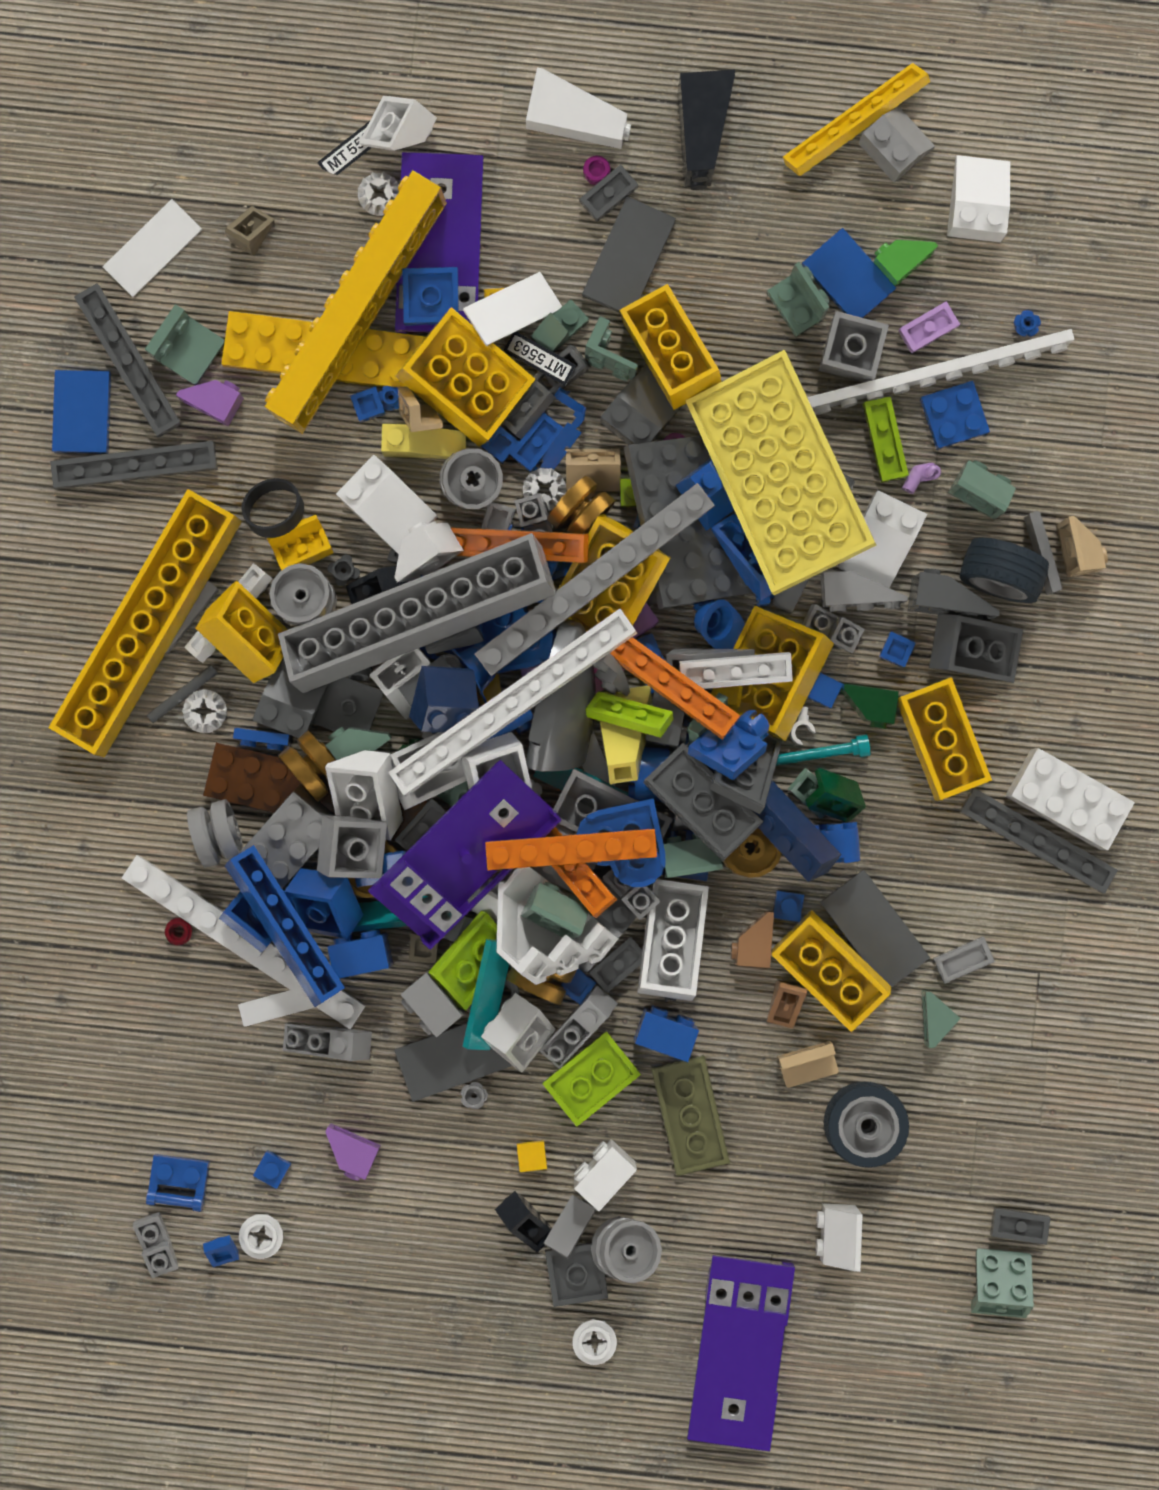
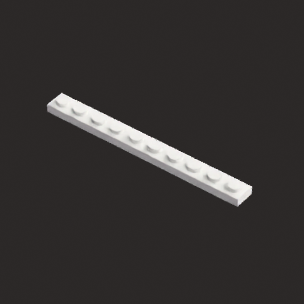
[808,329,1074,415]
[388,609,637,797]
[122,855,366,1029]

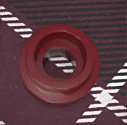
[165,918,193,946]

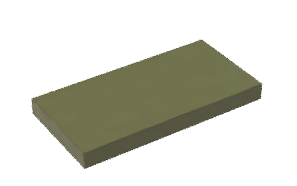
[651,1055,730,1176]

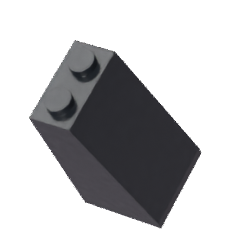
[677,69,735,190]

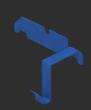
[533,388,586,471]

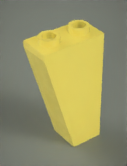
[596,686,652,784]

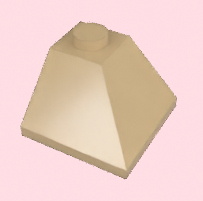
[1056,516,1108,578]

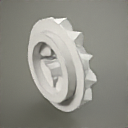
[358,172,399,216]
[523,468,566,511]
[182,689,227,733]
[239,1214,283,1259]
[573,1319,617,1365]

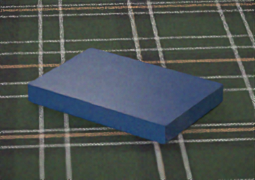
[802,228,896,318]
[52,370,111,454]

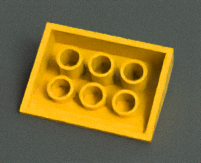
[395,307,535,447]
[559,514,671,632]
[711,606,834,741]

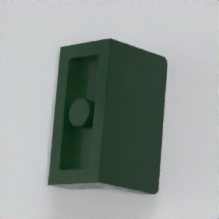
[805,768,866,822]

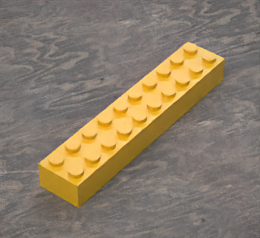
[264,170,447,434]
[48,489,242,758]

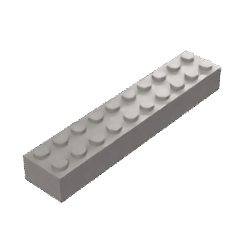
[278,533,556,693]

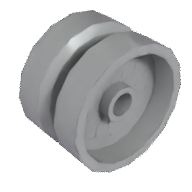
[439,449,503,509]
[269,563,337,628]
[187,799,243,868]
[591,1216,662,1283]

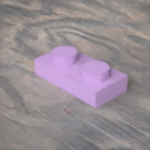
[898,301,960,354]

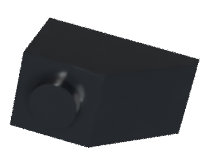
[346,565,408,604]
[494,1191,552,1253]

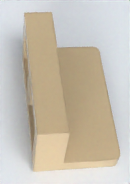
[398,386,443,432]
[566,449,621,491]
[777,1041,839,1088]

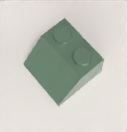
[947,460,1016,520]
[326,727,392,760]
[663,834,723,878]
[520,882,589,939]

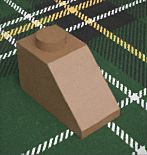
[731,911,774,968]

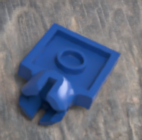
[688,710,770,780]

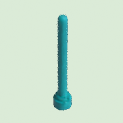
[776,734,871,766]

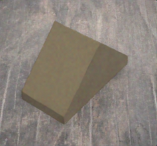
[225,206,275,256]

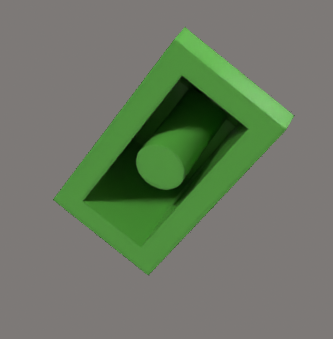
[874,240,938,287]

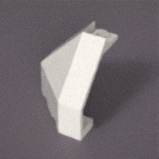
[497,867,618,985]

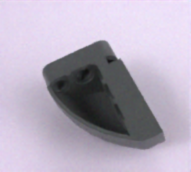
[526,619,596,771]

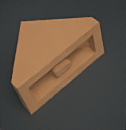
[767,980,807,1028]

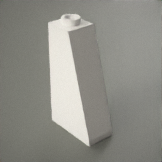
[526,67,631,149]

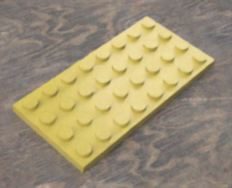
[686,350,877,595]

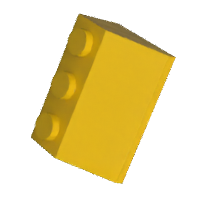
[195,581,288,683]

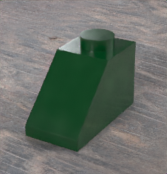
[840,684,899,729]

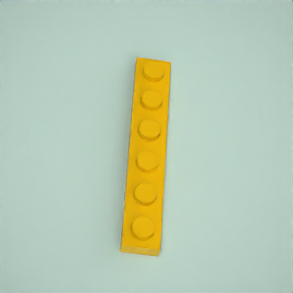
[783,63,930,176]

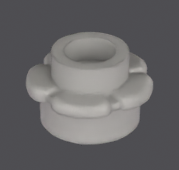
[461,1082,488,1109]

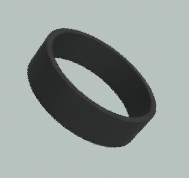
[242,478,304,538]

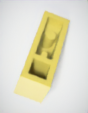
[381,424,466,459]

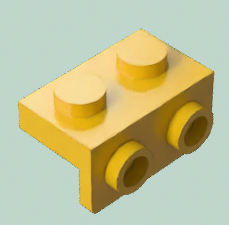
[267,515,334,571]

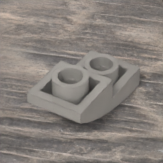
[514,493,554,532]
[801,604,865,654]
[593,653,630,696]
[602,868,661,920]
[132,1212,179,1278]

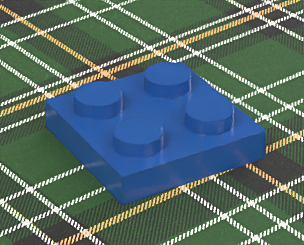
[402,267,459,326]
[920,381,990,450]

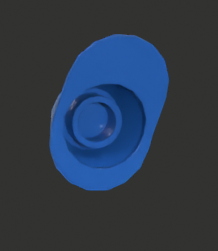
[693,599,745,649]
[452,643,496,704]

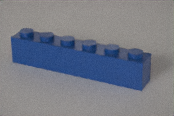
[225,845,345,1007]

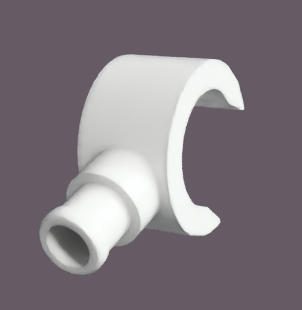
[790,707,816,745]

